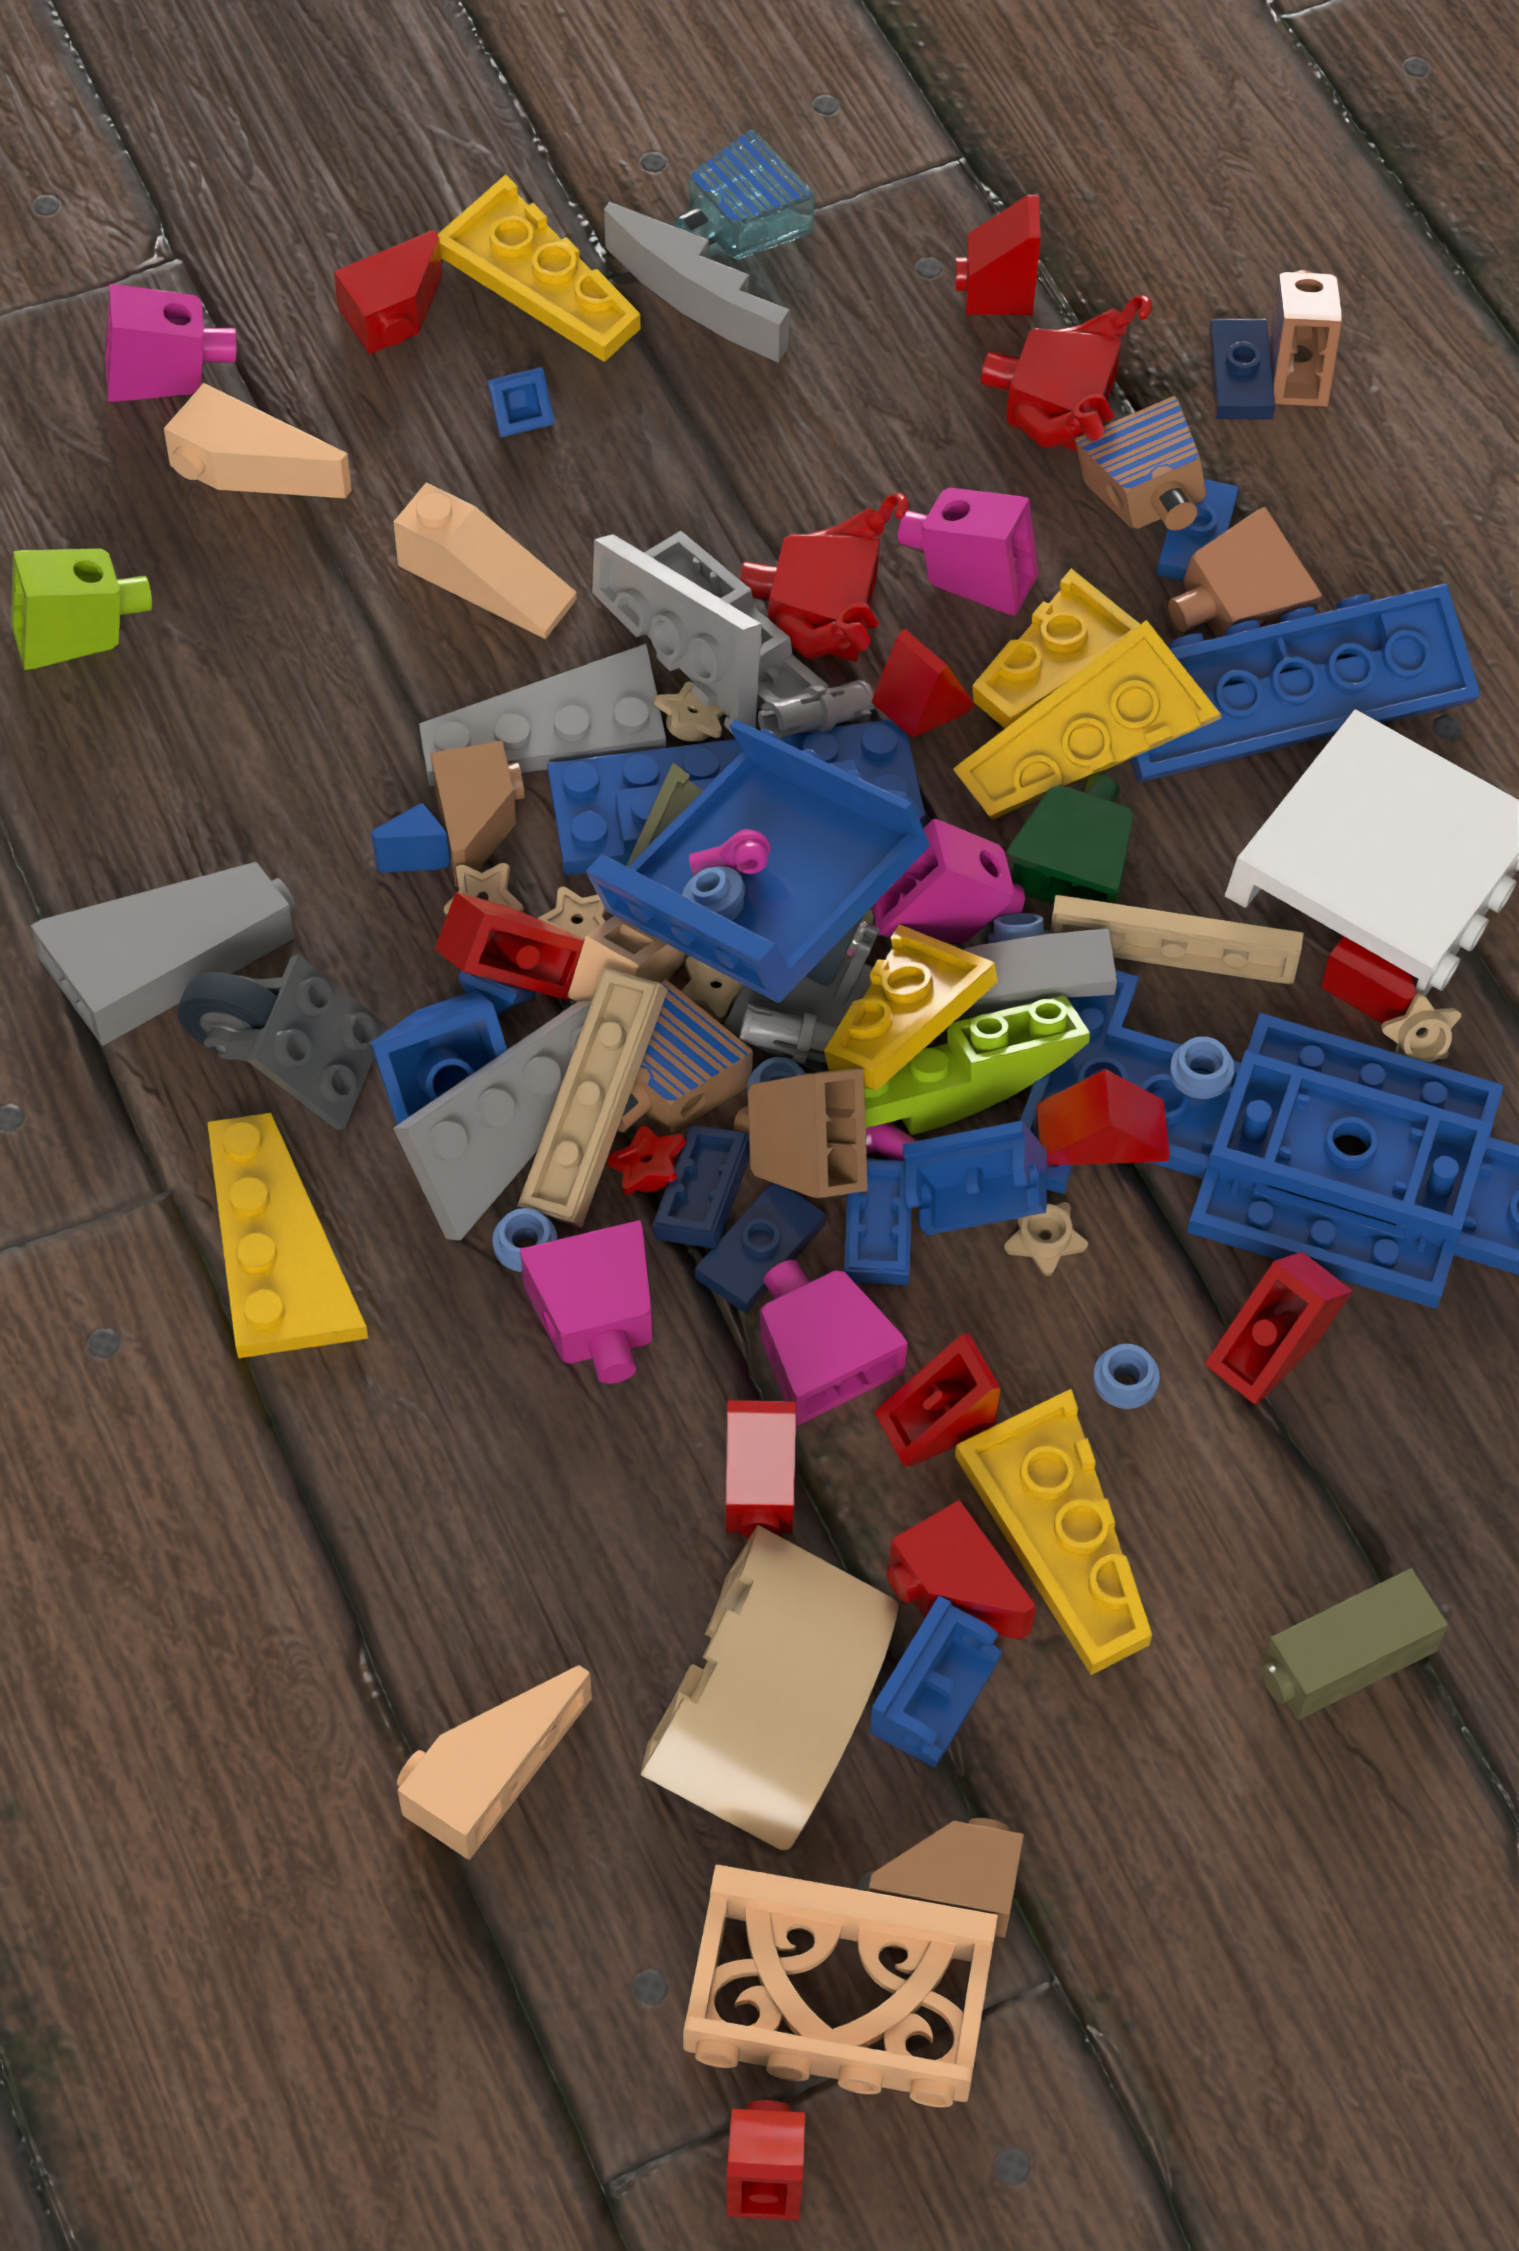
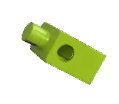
[11,549,152,670]

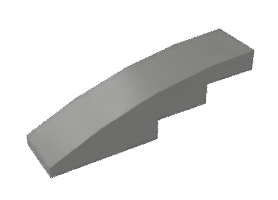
[604,202,790,363]
[644,531,829,711]
[943,928,1117,1032]

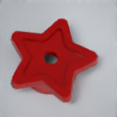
[607,1126,687,1194]

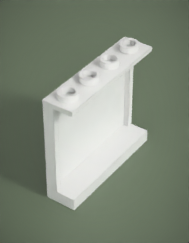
[1225,709,1519,996]

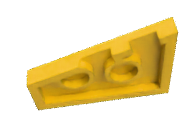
[972,568,1140,729]
[824,924,998,1091]

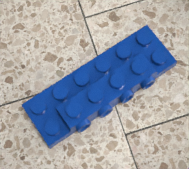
[1131,584,1481,783]
[547,720,925,876]

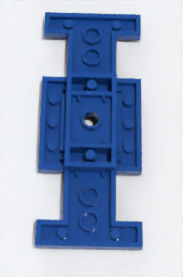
[1020,970,1519,1309]

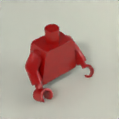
[981,295,1152,452]
[740,493,909,662]

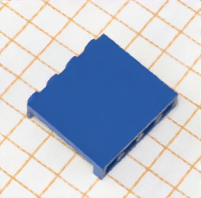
[585,719,930,1003]

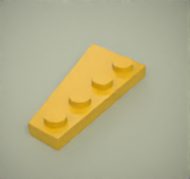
[438,175,641,362]
[953,620,1222,820]
[207,1113,368,1358]
[955,1389,1152,1675]

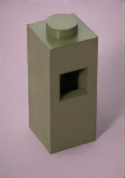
[1261,1568,1448,1721]

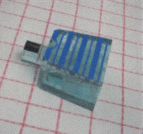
[674,129,815,259]

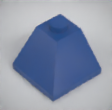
[370,990,507,1162]

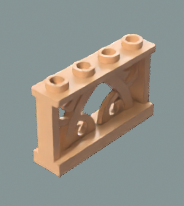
[683,1864,998,2107]

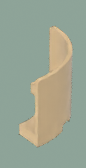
[640,1525,899,1850]

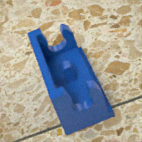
[903,1121,1047,1235]
[870,1596,1003,1769]

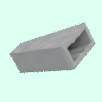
[30,862,296,1046]

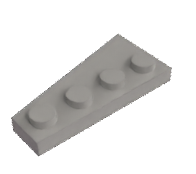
[592,534,762,735]
[419,644,666,786]
[393,1000,592,1240]

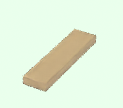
[1050,895,1304,984]
[518,968,668,1228]

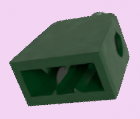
[1006,774,1134,905]

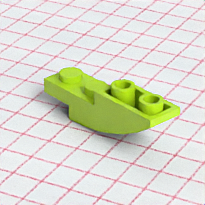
[864,995,1090,1136]

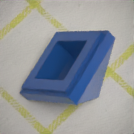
[487,367,555,438]
[458,971,537,1017]

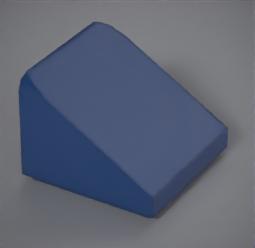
[371,803,450,873]

